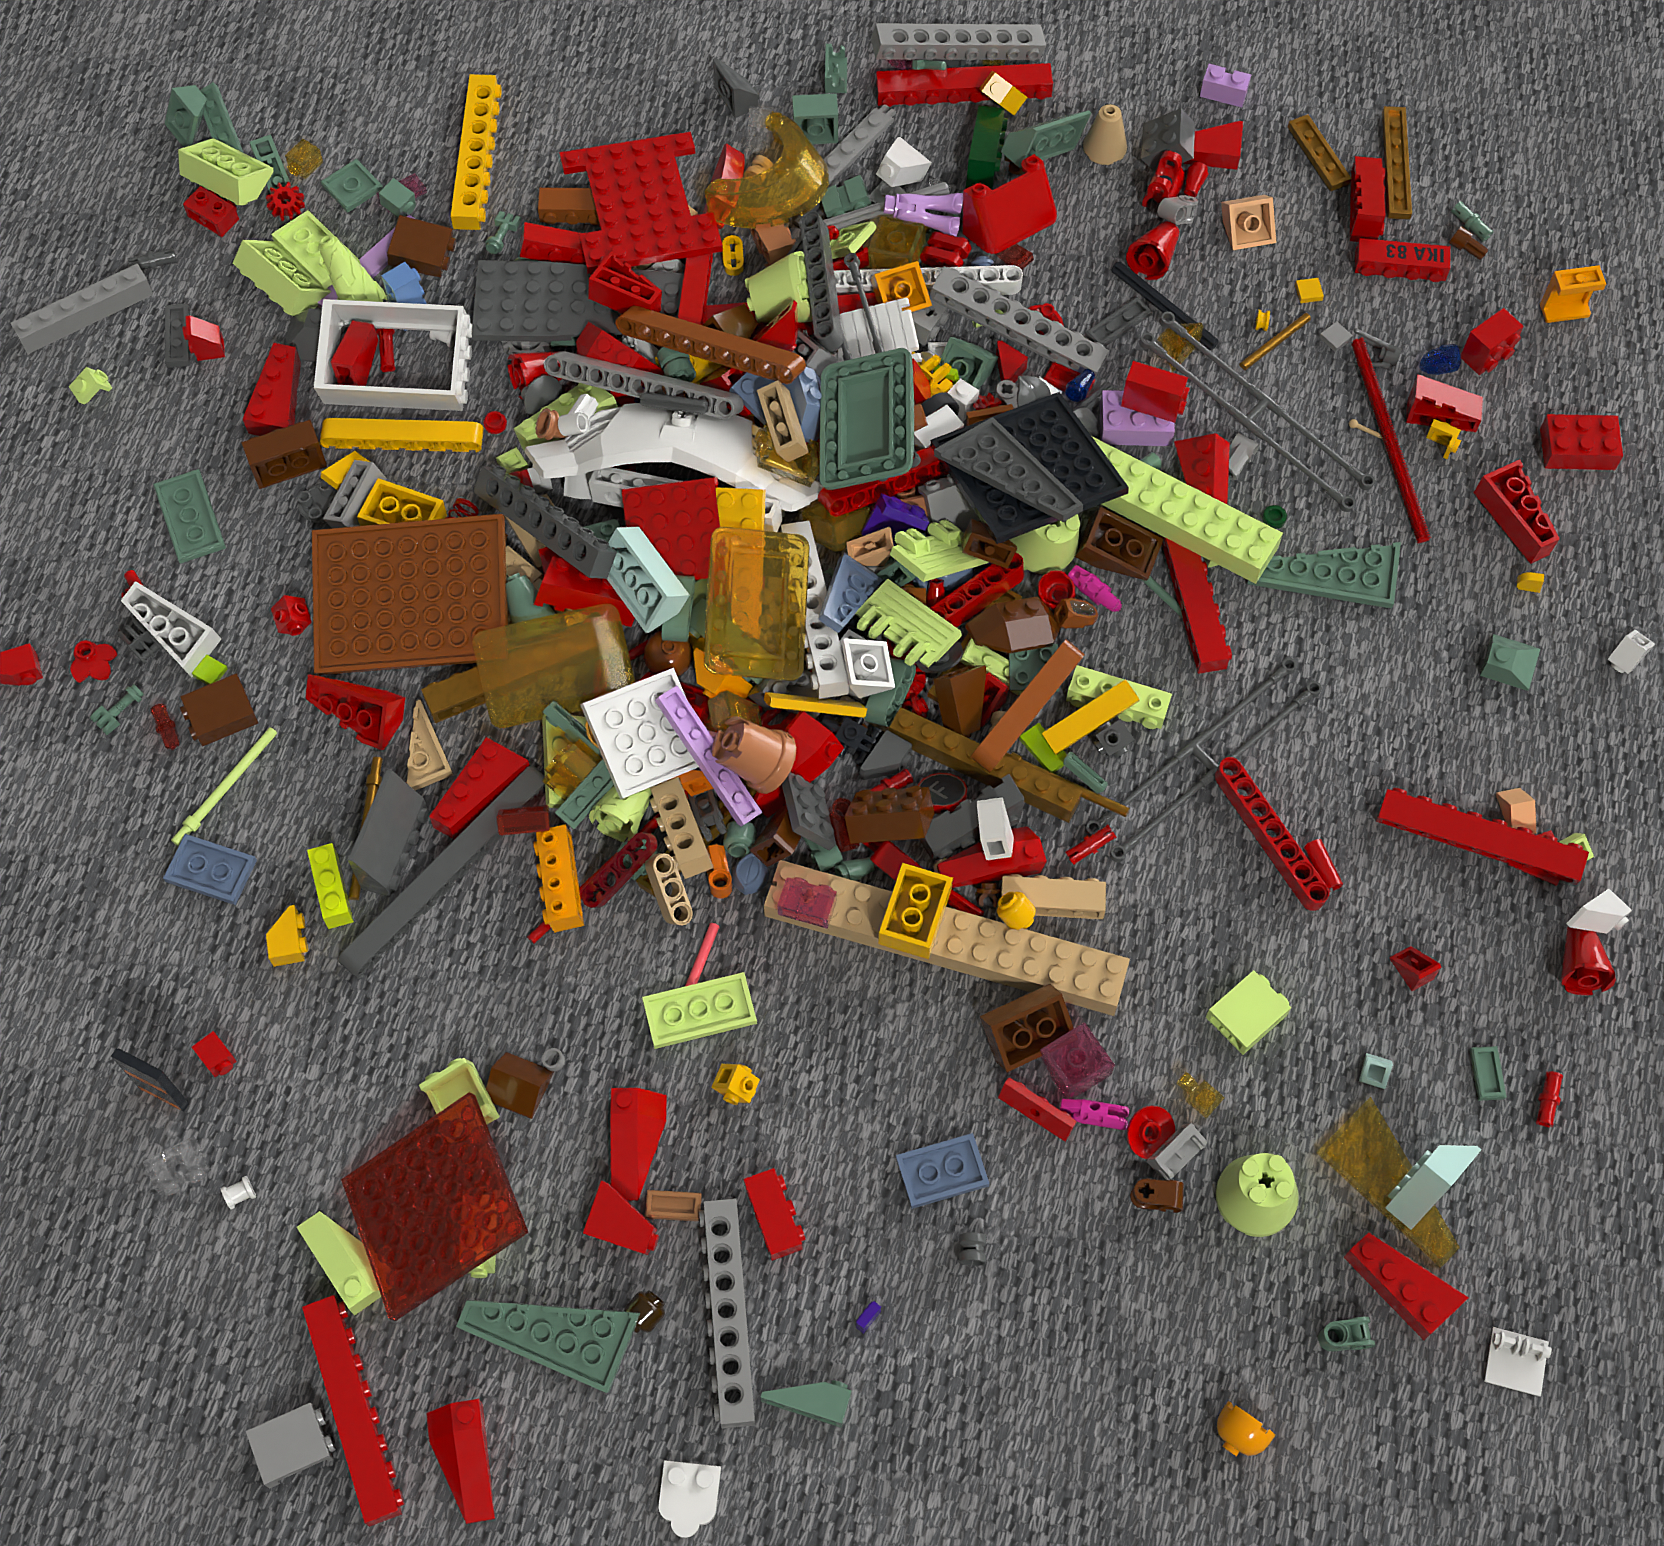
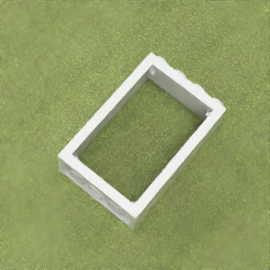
[314,299,473,411]

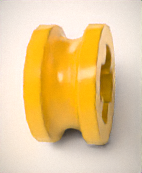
[1255,309,1270,332]

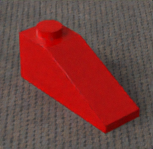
[0,643,43,686]

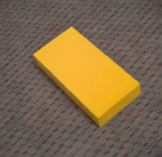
[321,451,370,490]

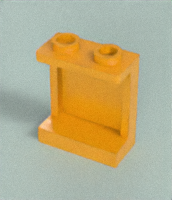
[1540,265,1606,323]

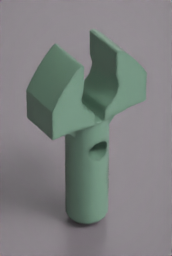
[911,59,947,70]

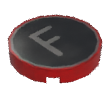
[918,773,967,813]

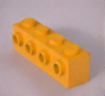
[534,824,584,933]

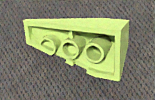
[297,1211,401,1316]

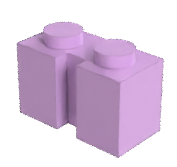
[1200,64,1251,107]

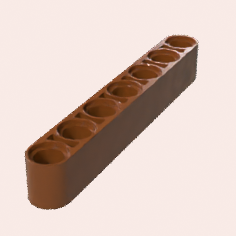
[970,639,1085,773]

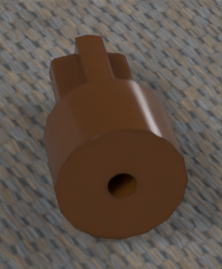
[1449,226,1488,260]

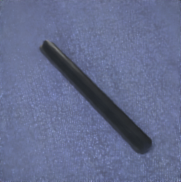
[1111,261,1219,350]

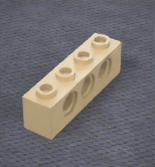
[649,777,714,879]

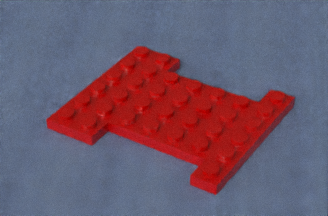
[559,132,723,274]

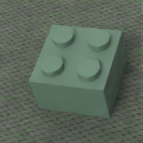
[792,93,838,145]

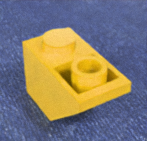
[266,905,308,967]

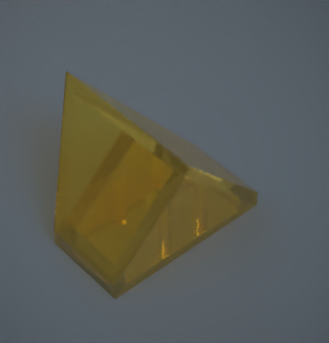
[1157,323,1204,373]

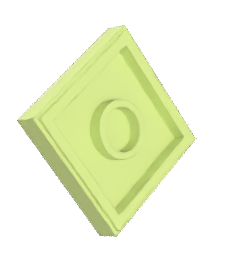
[830,221,877,259]

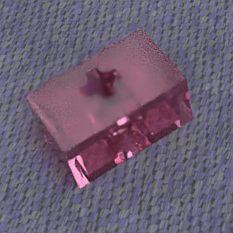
[777,877,837,929]

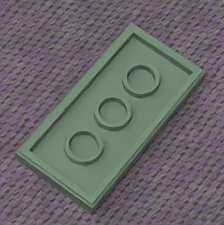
[153,469,226,564]

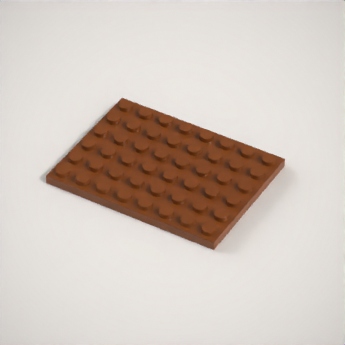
[312,514,509,675]

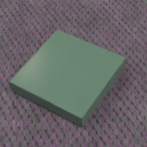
[320,158,383,213]

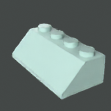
[607,527,690,633]
[1385,1145,1481,1230]

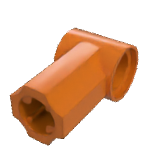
[707,844,732,899]

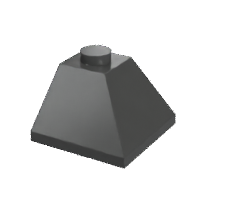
[713,58,760,118]
[284,308,322,363]

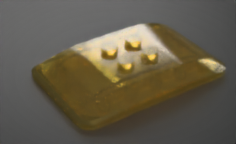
[704,527,810,681]
[473,604,635,728]

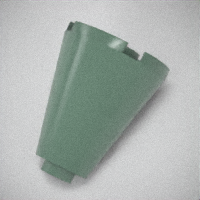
[506,573,562,644]

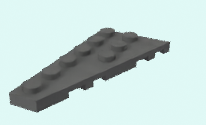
[934,417,1083,522]

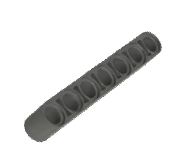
[800,211,843,352]

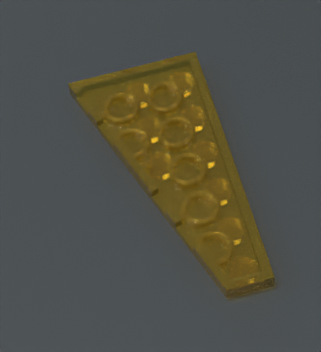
[1317,1097,1460,1268]

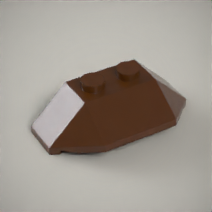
[965,597,1060,653]

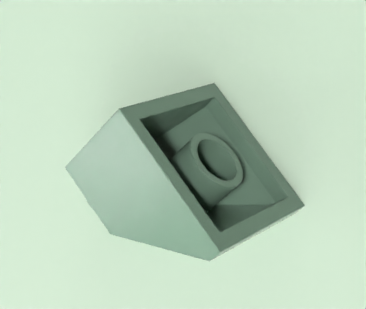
[165,85,207,148]
[938,337,998,390]
[1480,634,1540,691]

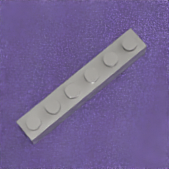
[11,263,154,354]

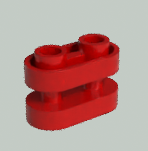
[919,231,972,268]

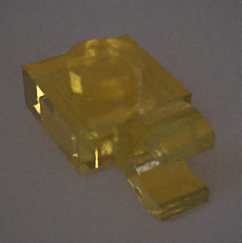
[1176,1072,1225,1119]

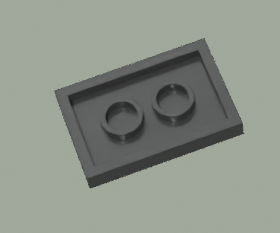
[782,772,836,851]

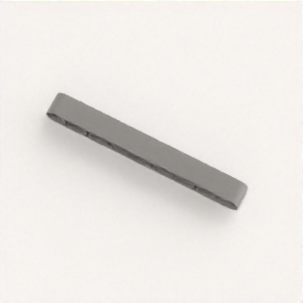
[544,351,744,419]

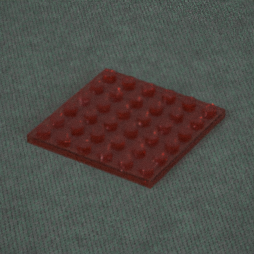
[341,1092,529,1321]

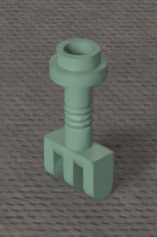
[485,211,522,254]
[90,684,144,735]

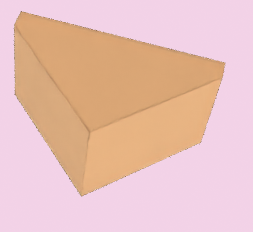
[846,527,894,566]
[1496,788,1536,834]

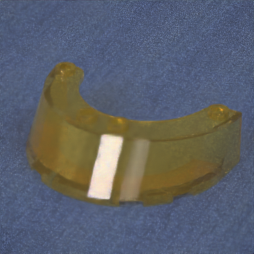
[705,111,829,228]

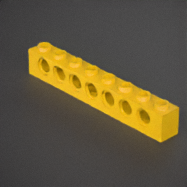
[451,74,502,230]

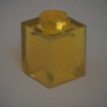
[285,139,323,179]

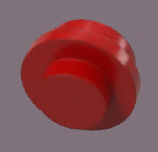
[483,411,507,434]

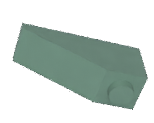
[250,134,292,203]
[760,1380,852,1428]

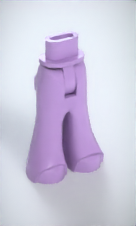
[883,193,963,237]

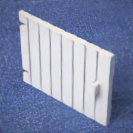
[823,298,922,363]

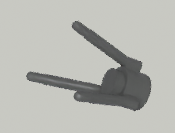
[1347,328,1402,369]

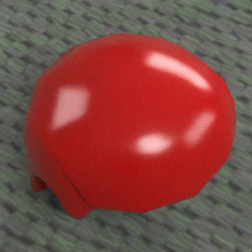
[1038,570,1076,609]

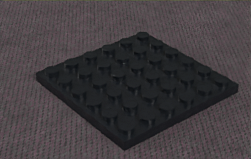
[931,392,1129,544]

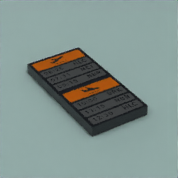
[111,1048,189,1112]

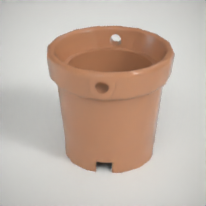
[712,716,797,794]

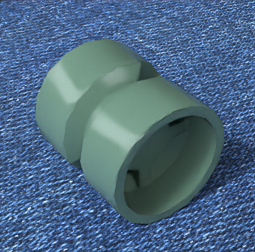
[657,347,696,382]

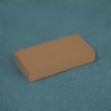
[645,1190,702,1222]

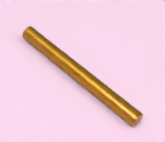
[1239,313,1311,370]

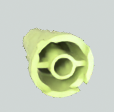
[318,235,387,302]
[589,785,654,842]

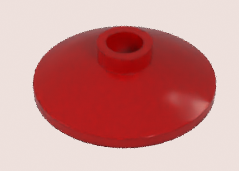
[1127,1105,1175,1159]

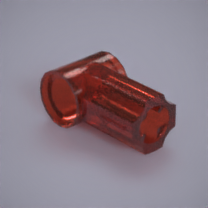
[828,798,860,852]

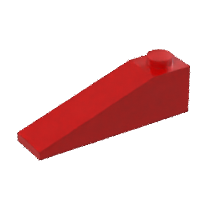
[305,674,405,750]
[754,711,844,818]
[937,826,1047,888]
[426,1398,495,1524]

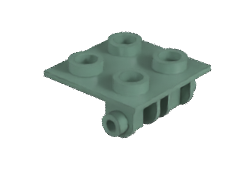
[1007,644,1059,692]

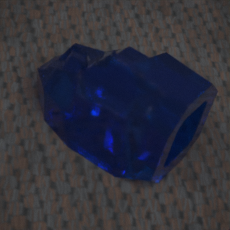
[1419,344,1461,375]

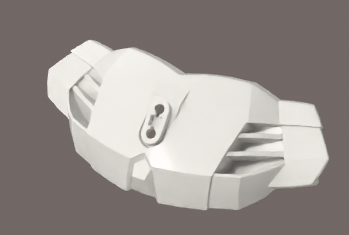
[525,403,824,525]

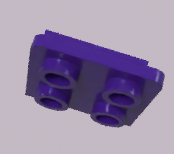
[861,493,929,546]

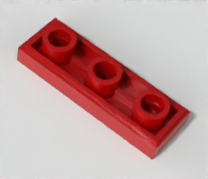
[998,1077,1077,1142]

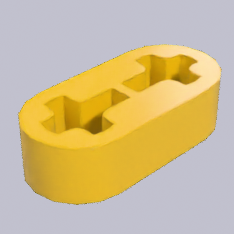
[722,235,744,276]

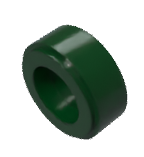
[1262,505,1287,529]

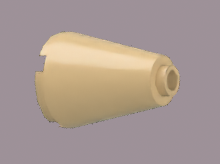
[1083,104,1127,165]

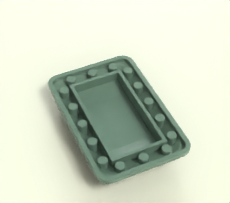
[820,348,914,490]

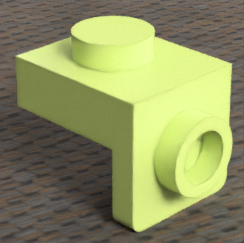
[69,367,112,404]

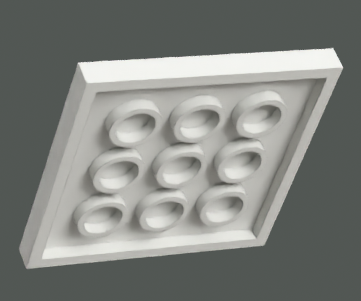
[581,668,699,800]

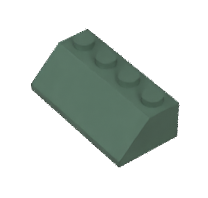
[1001,110,1092,168]

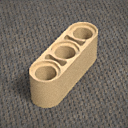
[645,853,693,925]

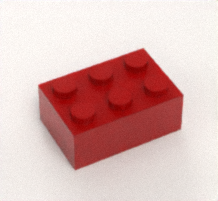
[1540,414,1623,470]

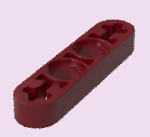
[582,833,657,908]

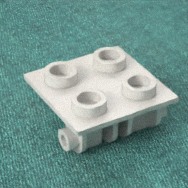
[1484,1327,1552,1397]

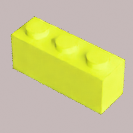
[307,843,354,929]

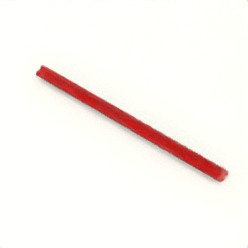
[1351,337,1431,543]

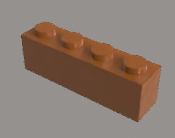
[538,188,599,225]

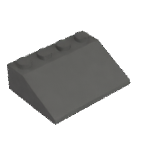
[348,769,429,897]

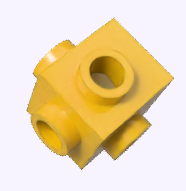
[711,1064,760,1105]

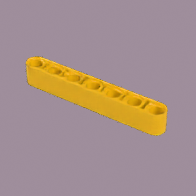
[320,418,484,452]

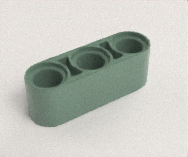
[662,575,695,642]
[864,657,916,727]

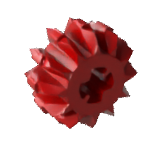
[266,182,305,221]

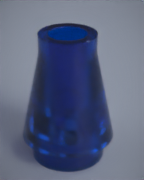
[1065,369,1096,402]

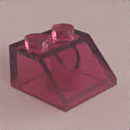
[1040,1022,1115,1099]

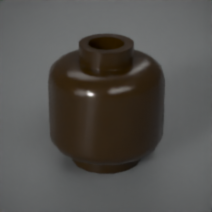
[624,1290,665,1333]

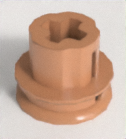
[535,408,565,441]

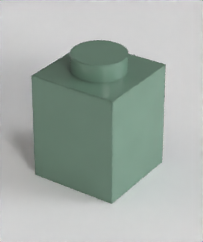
[379,178,416,218]

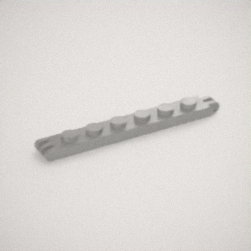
[781,104,896,217]

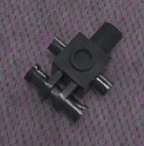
[821,715,884,767]

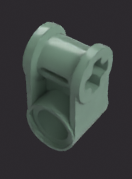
[1318,1317,1376,1352]

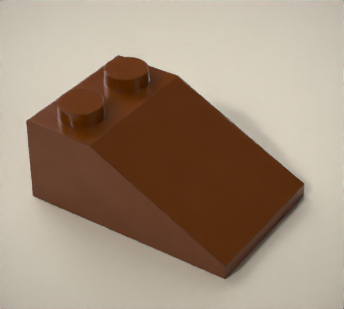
[1074,507,1164,581]

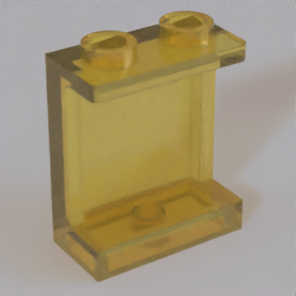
[754,423,820,487]

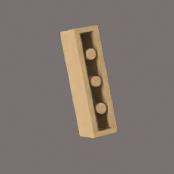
[1001,874,1106,919]

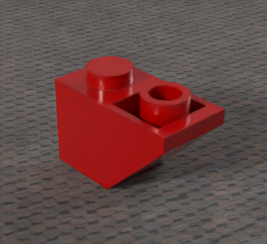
[182,316,225,361]

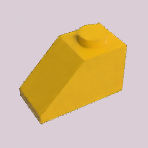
[979,71,1027,115]

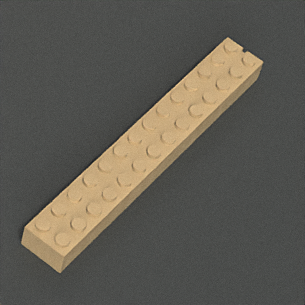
[764,860,1130,1016]

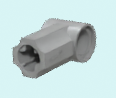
[1228,433,1260,480]

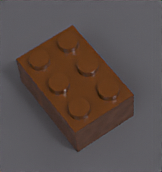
[241,420,327,489]
[844,786,935,844]
[980,984,1077,1072]

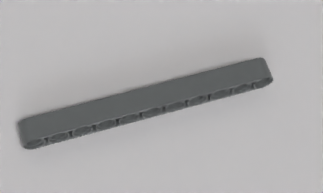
[338,765,545,979]

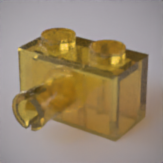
[702,690,762,732]

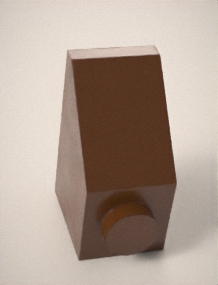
[962,519,1017,569]

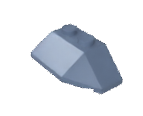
[782,367,822,444]

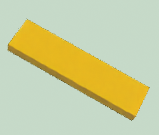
[1042,679,1140,755]
[764,692,867,718]

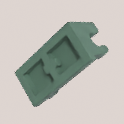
[825,44,847,93]

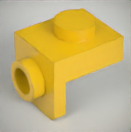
[1426,419,1461,459]

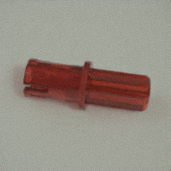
[150,703,180,750]

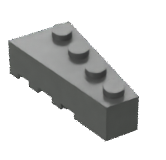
[919,774,1025,862]

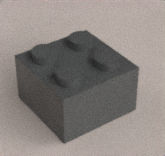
[1141,108,1195,172]

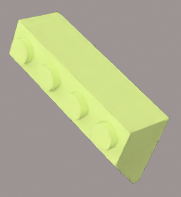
[178,138,273,205]
[233,240,332,316]

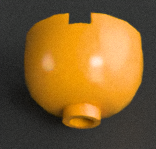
[1217,1401,1275,1457]

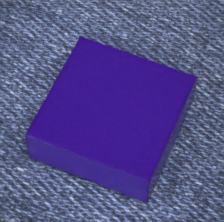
[856,1301,881,1334]

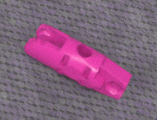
[1068,565,1122,612]
[1060,1099,1129,1130]

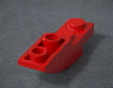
[702,144,745,229]

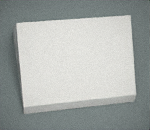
[841,638,895,698]

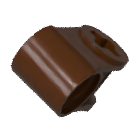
[1130,1179,1184,1213]

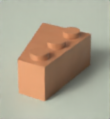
[747,207,796,268]

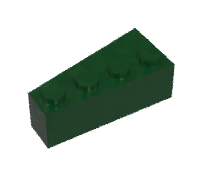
[966,105,1008,190]

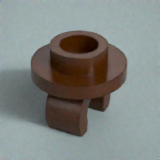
[976,882,1001,907]

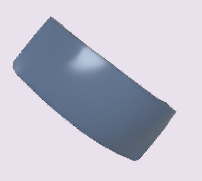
[731,853,769,895]

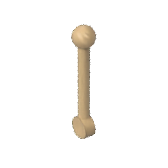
[1349,419,1383,440]

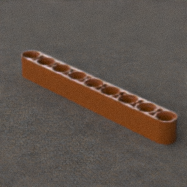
[615,306,806,384]

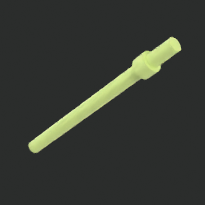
[171,727,277,846]

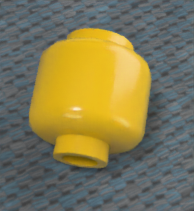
[997,891,1036,930]

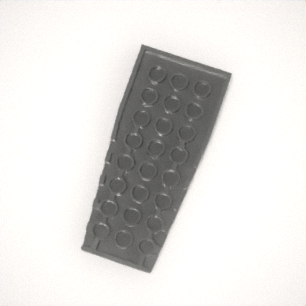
[472,260,684,342]

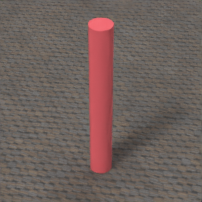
[685,923,719,986]

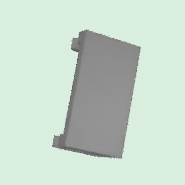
[1147,1122,1207,1180]

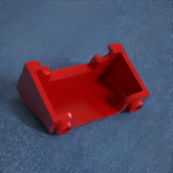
[963,154,1057,254]

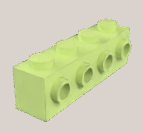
[1066,665,1172,729]

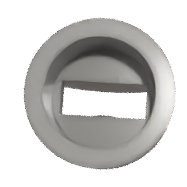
[542,1048,565,1071]

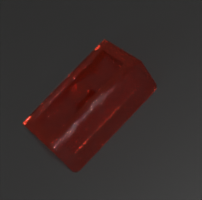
[497,805,550,835]

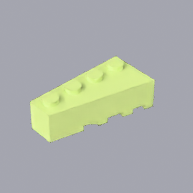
[514,383,618,451]

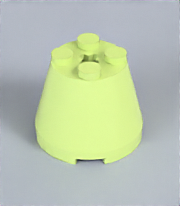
[745,251,813,323]
[1009,514,1080,575]
[1216,1153,1299,1237]

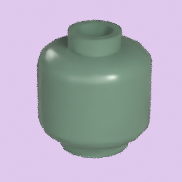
[723,820,757,858]

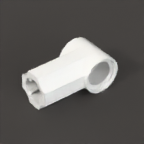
[558,394,599,436]

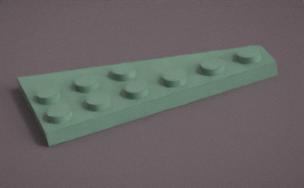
[1247,542,1401,609]
[456,1300,640,1393]

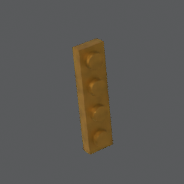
[1288,114,1352,191]

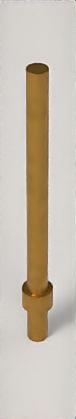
[1005,752,1130,817]
[349,757,383,900]

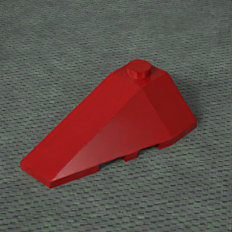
[611,1088,667,1201]

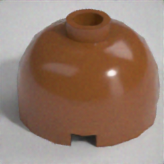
[644,630,693,677]

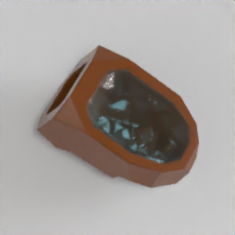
[1054,598,1098,629]

